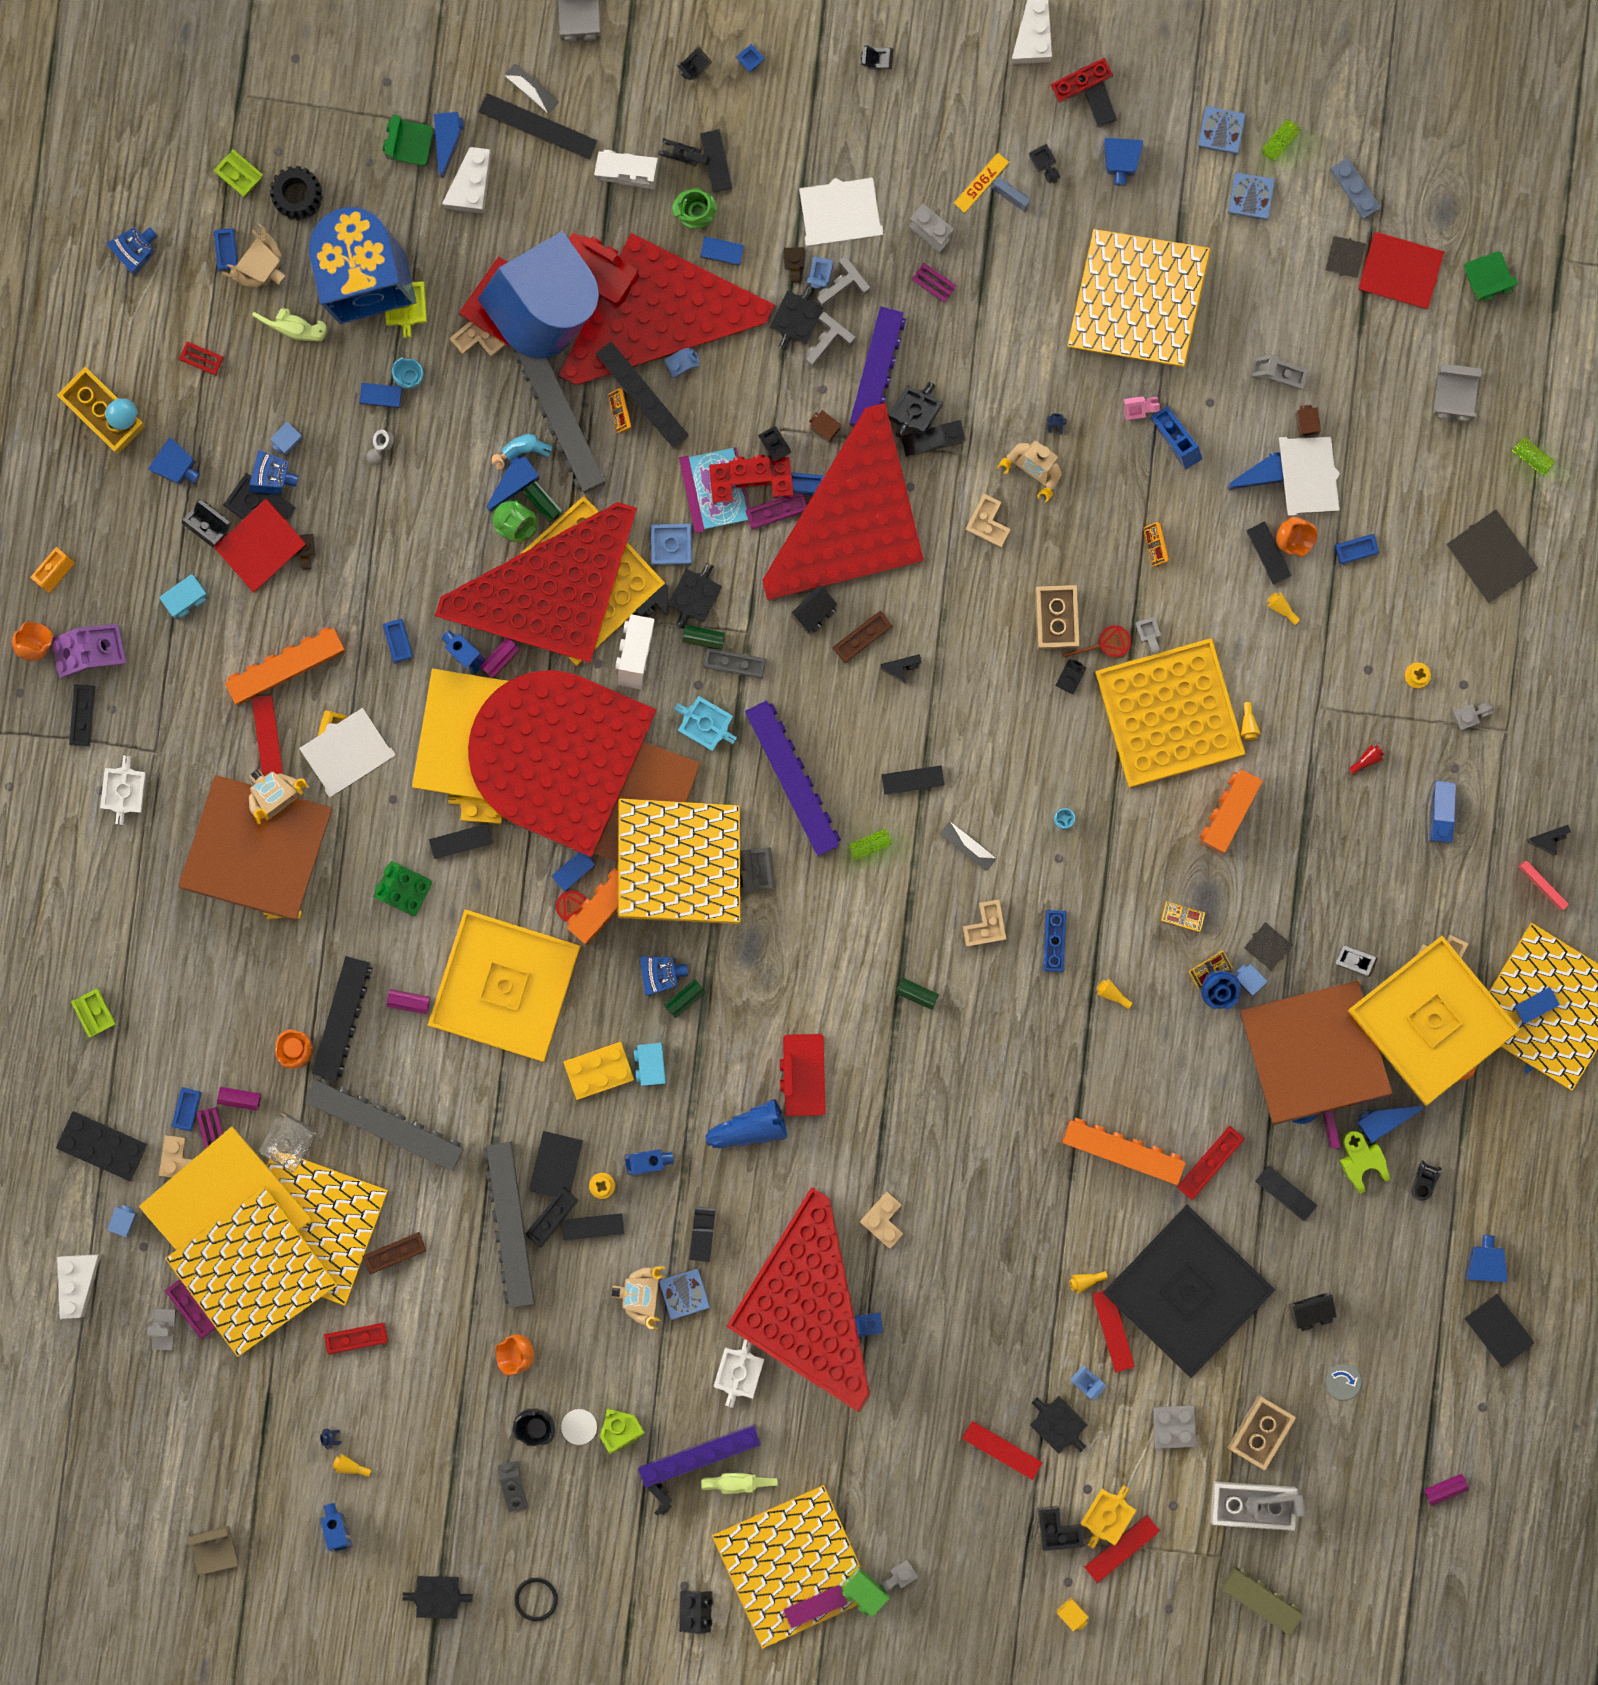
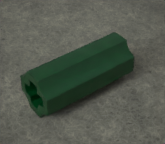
[523,481,563,523]
[682,625,725,650]
[895,978,939,1010]
[664,979,706,1018]

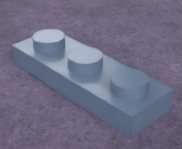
[1330,157,1381,220]

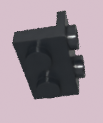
[181,499,231,548]
[679,1590,713,1634]

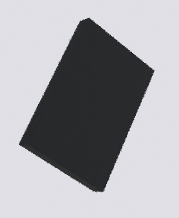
[223,473,296,520]
[529,1131,583,1197]
[1464,1294,1535,1368]

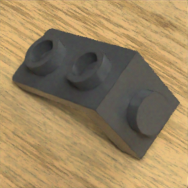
[498,1461,528,1512]

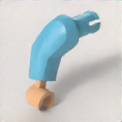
[492,434,552,470]

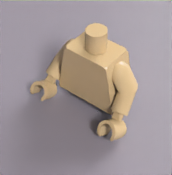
[223,224,286,287]

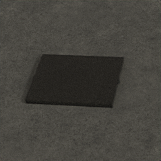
[1446,509,1538,603]

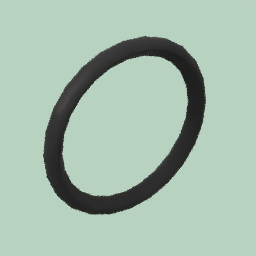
[514,1578,558,1621]

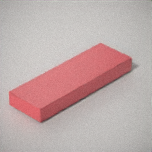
[1518,861,1568,911]

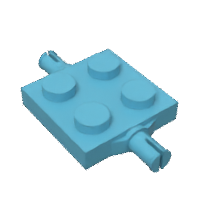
[674,696,737,751]

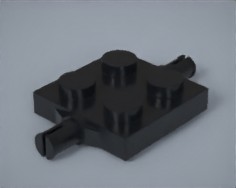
[770,285,823,351]
[888,382,943,438]
[668,563,722,628]
[1030,1395,1088,1454]
[402,1576,473,1619]

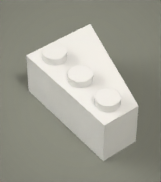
[1011,0,1052,64]
[442,147,492,214]
[594,150,659,190]
[615,615,654,690]
[57,1254,102,1319]

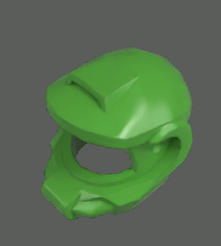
[671,188,717,229]
[492,500,538,543]

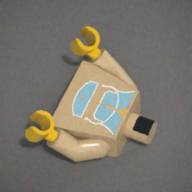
[997,441,1062,503]
[248,769,309,824]
[611,1266,666,1330]

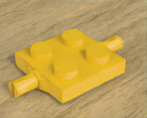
[448,795,502,824]
[1081,1485,1137,1549]

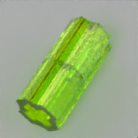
[1261,119,1300,161]
[1512,437,1556,476]
[848,828,892,860]

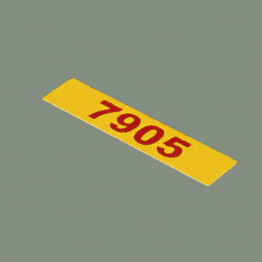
[954,153,1009,212]

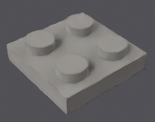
[1153,1405,1196,1449]

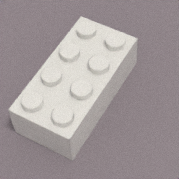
[1210,1481,1297,1530]

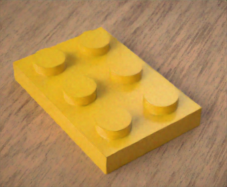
[564,1042,634,1100]

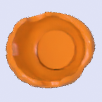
[1276,517,1318,557]
[11,622,53,661]
[275,1029,313,1069]
[495,1334,535,1376]

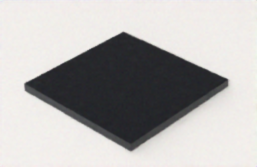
[1103,1204,1275,1378]

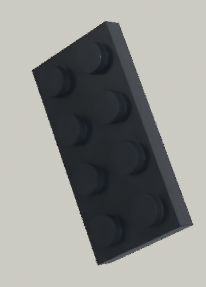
[56,1111,148,1181]

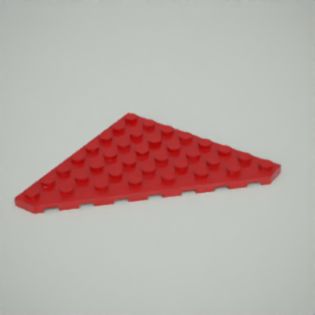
[558,233,775,386]
[762,403,924,600]
[435,502,637,663]
[726,1187,870,1412]

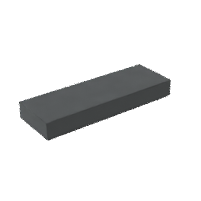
[703,647,766,679]

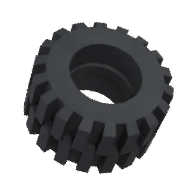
[270,166,323,220]

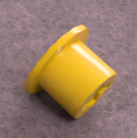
[1405,662,1431,689]
[589,1173,615,1199]

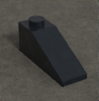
[901,420,965,457]
[1255,1166,1318,1221]

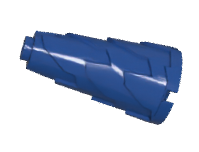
[705,1099,787,1148]

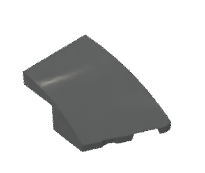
[740,847,776,892]

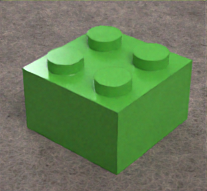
[842,1566,889,1617]

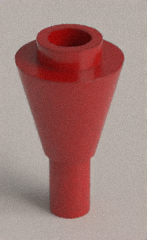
[1349,744,1385,775]

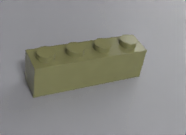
[1220,1567,1304,1636]

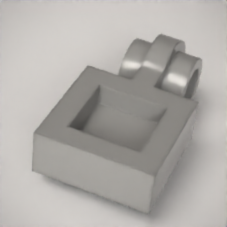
[1453,702,1494,731]

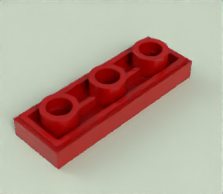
[1050,58,1113,103]

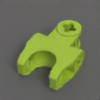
[1339,1130,1391,1194]

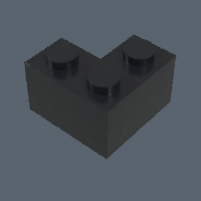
[1037,1506,1084,1551]

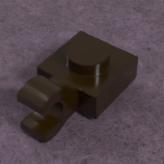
[784,247,805,283]
[295,534,316,570]

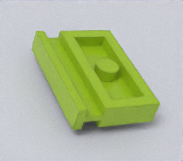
[213,149,264,198]
[71,988,116,1038]

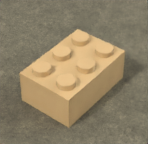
[1035,585,1079,650]
[1227,1395,1296,1470]

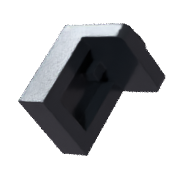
[860,45,894,70]
[677,47,712,80]
[1055,659,1086,694]
[649,1483,672,1516]

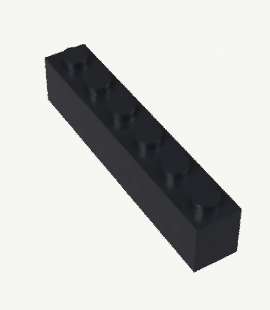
[596,341,689,449]
[312,956,373,1080]

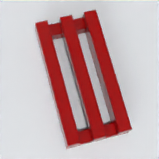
[179,341,224,376]

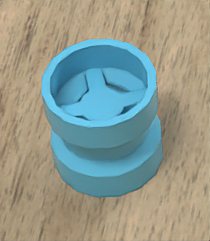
[1054,808,1075,829]

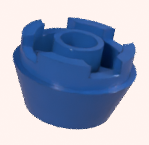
[1201,970,1241,1010]

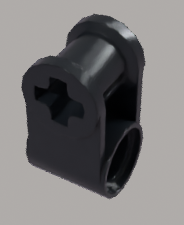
[1411,1160,1442,1201]

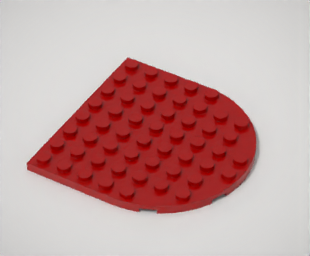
[468,670,657,858]

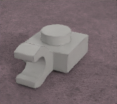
[1135,616,1161,655]
[881,1559,918,1591]

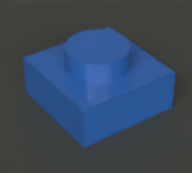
[736,44,765,73]

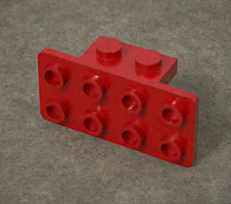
[569,233,638,304]
[779,1034,826,1116]

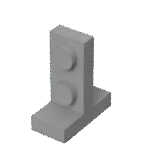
[817,256,870,307]
[806,312,855,367]
[1251,355,1308,390]
[147,1308,176,1351]

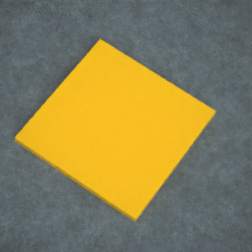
[412,668,508,800]
[427,909,581,1062]
[1348,936,1521,1106]
[139,1126,312,1250]

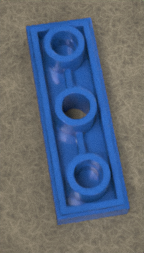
[1043,910,1066,972]

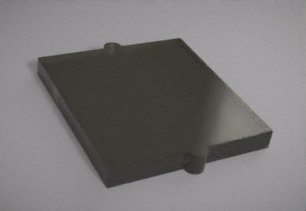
[1325,236,1366,278]
[1244,922,1292,970]

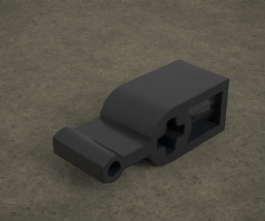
[689,1206,716,1262]

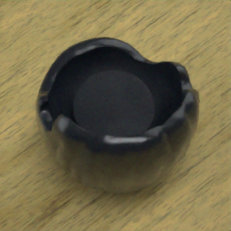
[512,1408,556,1446]

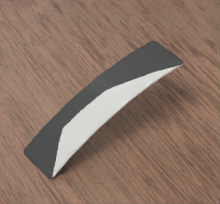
[505,64,559,114]
[940,822,996,871]

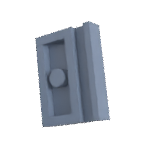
[992,177,1030,212]

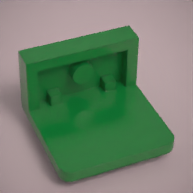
[382,115,434,166]
[1464,251,1518,302]
[373,861,432,916]

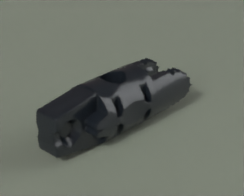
[658,138,710,167]

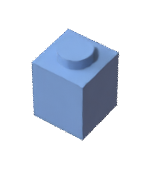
[270,422,304,455]
[1235,964,1268,996]
[107,1204,138,1237]

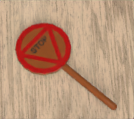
[1063,625,1131,657]
[556,890,586,922]

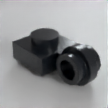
[1029,143,1060,184]

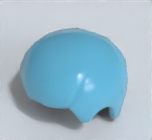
[392,357,424,389]
[105,398,138,430]

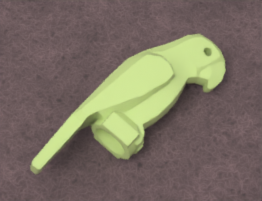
[252,308,327,342]
[701,1473,778,1494]

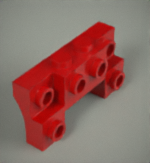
[709,455,793,505]

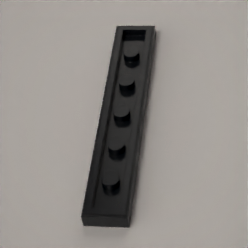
[479,93,598,160]

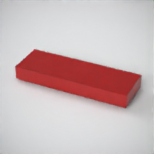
[324,1322,388,1355]

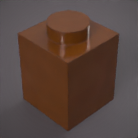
[1295,405,1321,437]
[809,410,841,443]

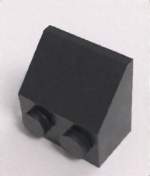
[791,584,837,634]
[1288,1292,1337,1331]

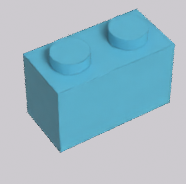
[159,574,209,619]
[634,1043,666,1086]

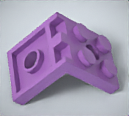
[51,624,126,678]

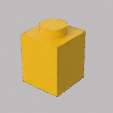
[1056,1597,1089,1632]

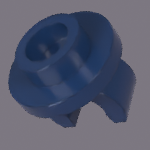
[1047,413,1067,435]
[320,1428,342,1449]

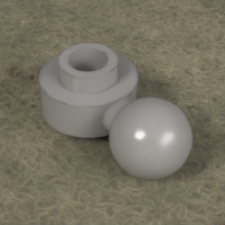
[366,430,394,465]

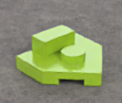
[600,1408,646,1455]

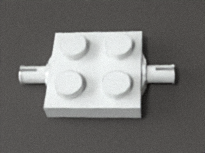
[100,756,146,825]
[714,1339,764,1408]

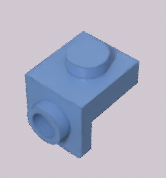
[807,256,834,289]
[664,348,700,378]
[1070,1365,1106,1401]

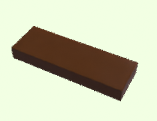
[832,610,893,663]
[362,1232,427,1275]

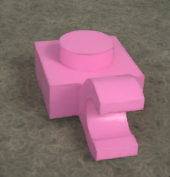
[1124,396,1160,420]

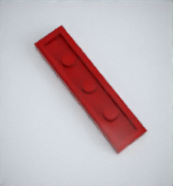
[252,695,283,777]
[1176,1126,1245,1200]
[1092,1290,1135,1373]
[962,1421,1043,1480]
[1084,1515,1160,1583]

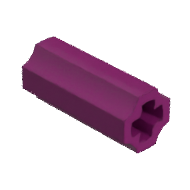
[480,638,520,678]
[387,989,430,1015]
[217,1087,261,1111]
[1424,1474,1469,1506]

